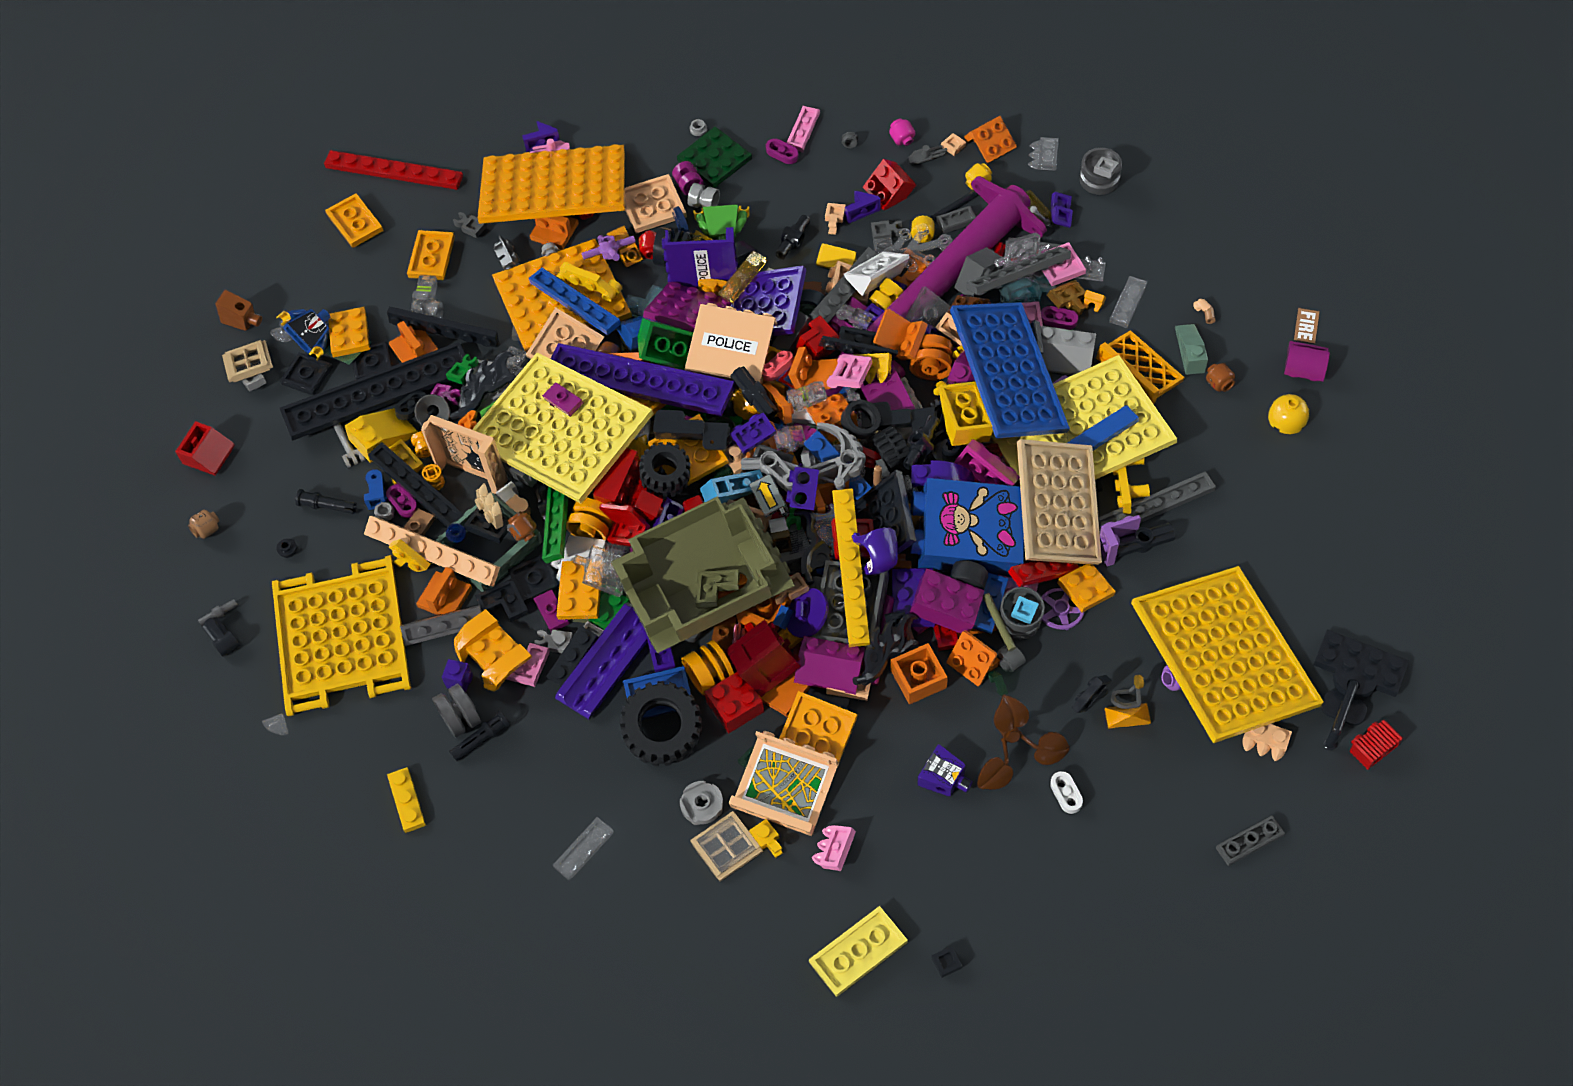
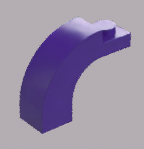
[911,461,975,487]

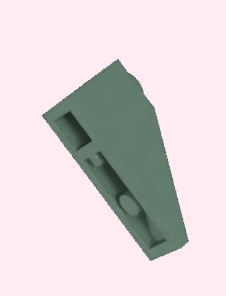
[1175,324,1208,375]

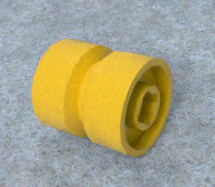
[869,277,904,311]

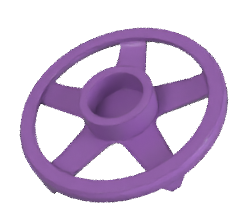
[1041,588,1084,630]

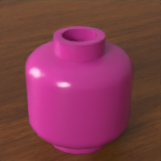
[889,118,915,146]

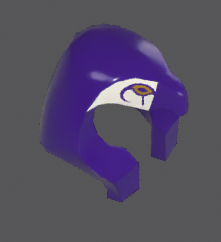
[852,528,898,575]

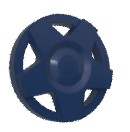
[672,206,689,233]

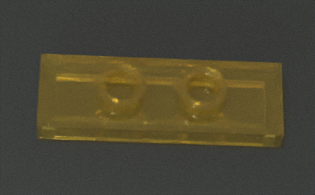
[718,251,768,304]

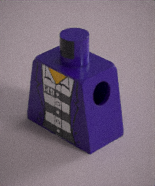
[918,744,973,796]

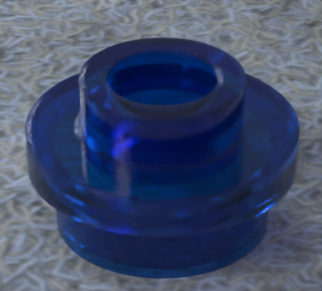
[446,523,466,543]

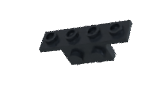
[818,326,898,361]

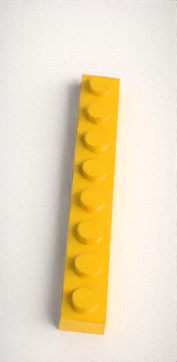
[832,489,870,647]

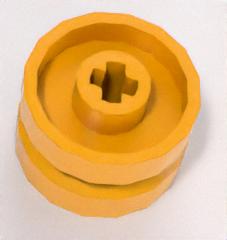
[566,498,614,540]

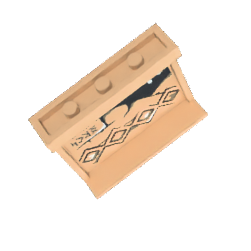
[421,415,508,494]

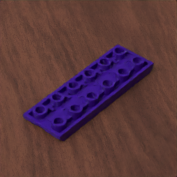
[555,602,648,720]

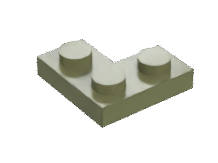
[695,569,740,608]

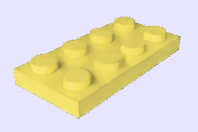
[809,906,908,997]

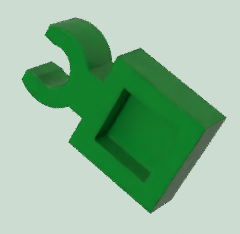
[446,354,479,385]

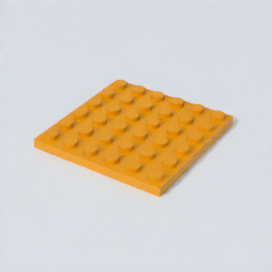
[492,239,632,353]

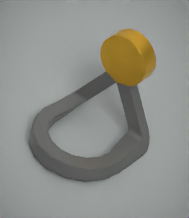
[1111,675,1144,709]

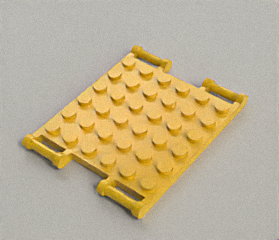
[272,555,411,717]

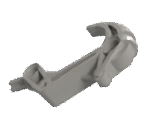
[741,422,866,492]

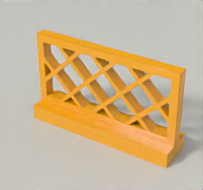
[1096,330,1185,404]

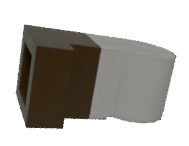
[769,517,792,553]

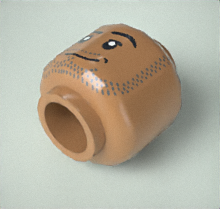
[188,510,220,539]

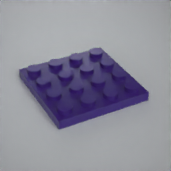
[731,266,806,336]

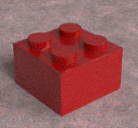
[704,672,764,734]

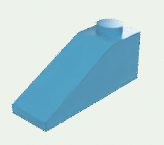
[700,470,763,503]

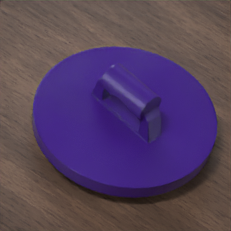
[787,588,829,638]

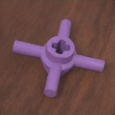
[581,235,635,261]

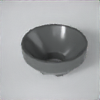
[414,394,450,426]

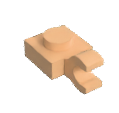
[825,203,846,235]

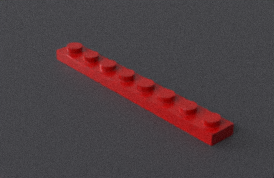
[324,150,463,190]

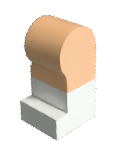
[496,481,531,515]

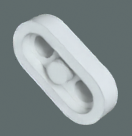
[1050,772,1083,814]

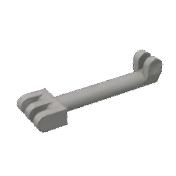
[333,423,365,468]

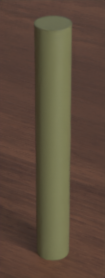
[983,593,1016,651]

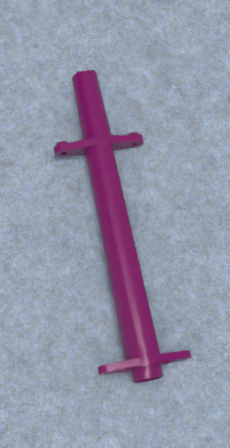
[807,176,1047,397]

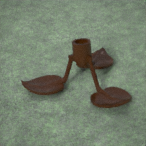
[977,695,1070,789]

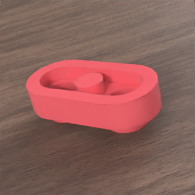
[762,351,794,381]

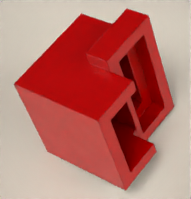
[793,315,839,360]

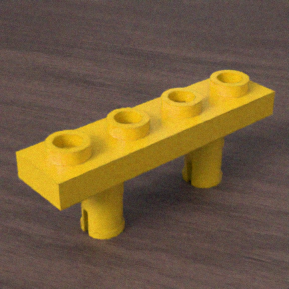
[1113,458,1150,514]

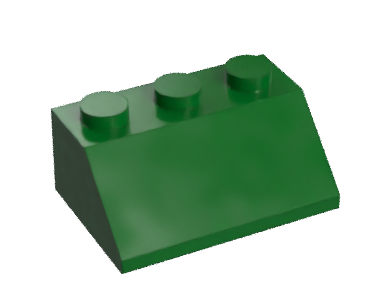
[637,318,694,370]

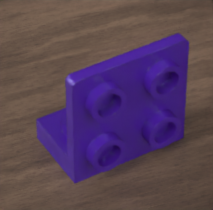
[730,412,777,455]

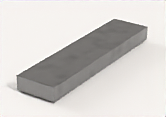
[400,605,482,646]

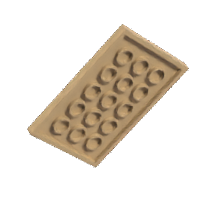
[1017,439,1102,565]

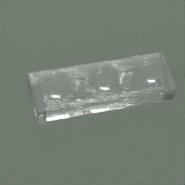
[1109,276,1147,328]
[553,817,614,881]

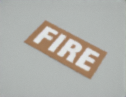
[1294,308,1320,343]

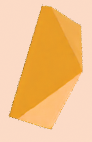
[1104,703,1151,729]

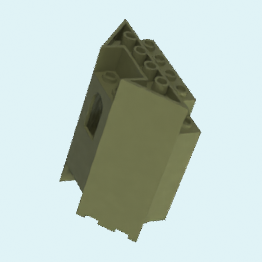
[611,496,795,653]

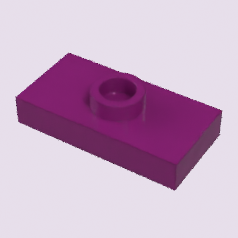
[542,382,584,417]
[533,590,569,633]

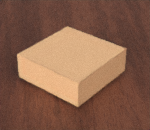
[941,133,966,156]

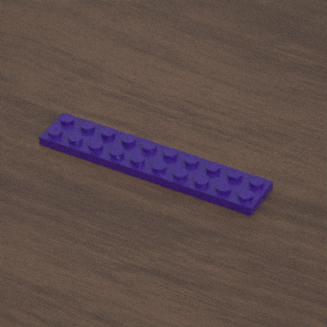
[550,343,735,417]

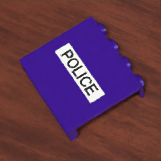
[662,227,739,290]

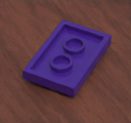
[892,568,935,627]

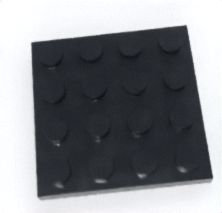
[854,470,916,565]

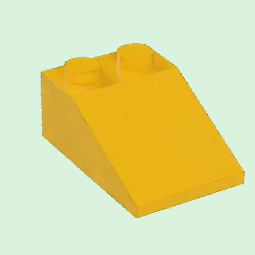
[938,381,993,446]
[345,408,418,463]

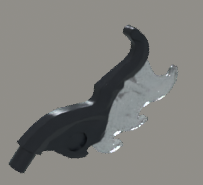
[794,504,835,585]

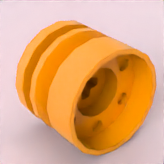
[681,640,734,696]

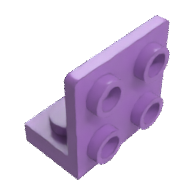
[1100,515,1141,566]

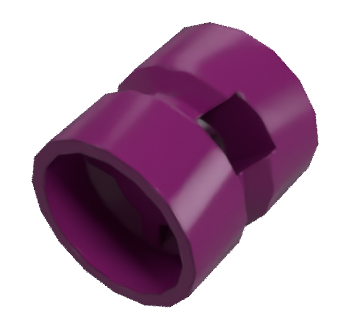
[672,161,704,195]

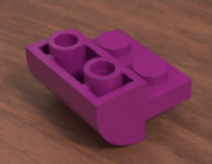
[1284,341,1330,382]

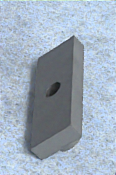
[1216,816,1285,866]

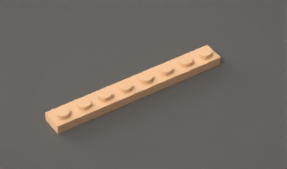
[364,516,500,586]

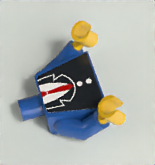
[276,309,331,361]

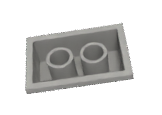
[1040,326,1096,375]

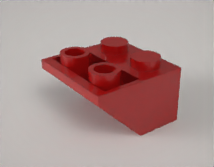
[863,159,916,210]
[175,421,235,476]

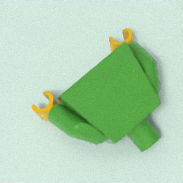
[693,205,749,240]

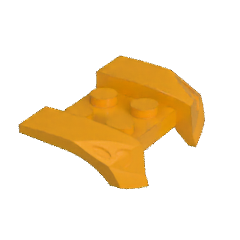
[454,609,532,691]

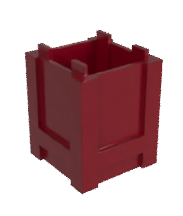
[725,619,801,697]

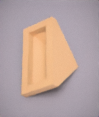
[935,312,962,346]

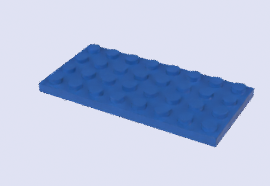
[950,302,1070,438]

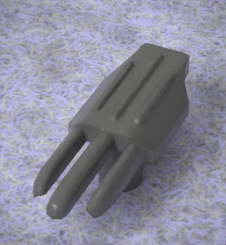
[908,145,947,165]

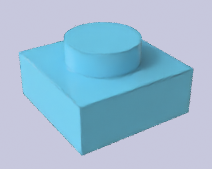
[1011,596,1039,624]

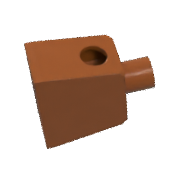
[215,290,262,331]

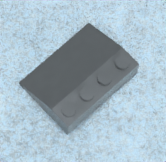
[811,560,890,651]

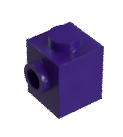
[442,659,473,692]

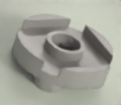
[680,781,723,825]

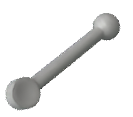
[1030,206,1051,226]

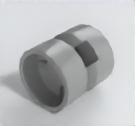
[687,183,720,208]

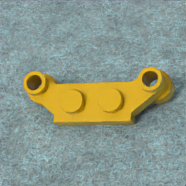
[556,262,622,302]

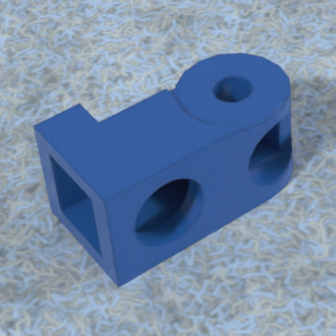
[364,470,387,510]

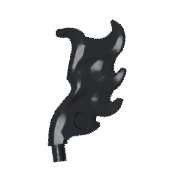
[450,351,517,420]
[853,613,921,685]

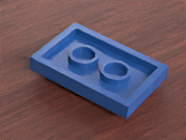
[623,666,691,720]

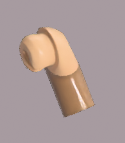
[1194,299,1215,324]

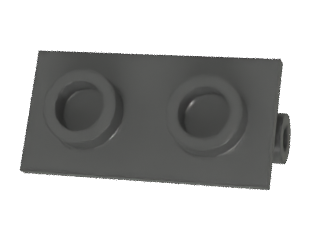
[494,235,521,270]

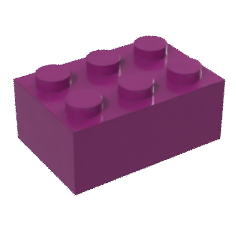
[909,568,985,633]

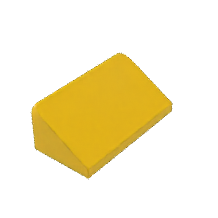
[816,243,857,269]

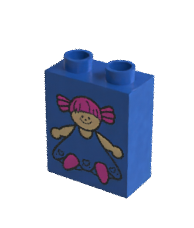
[909,478,1024,577]

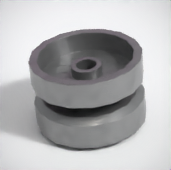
[1080,148,1122,195]
[432,683,481,738]

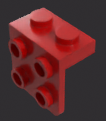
[599,503,651,546]

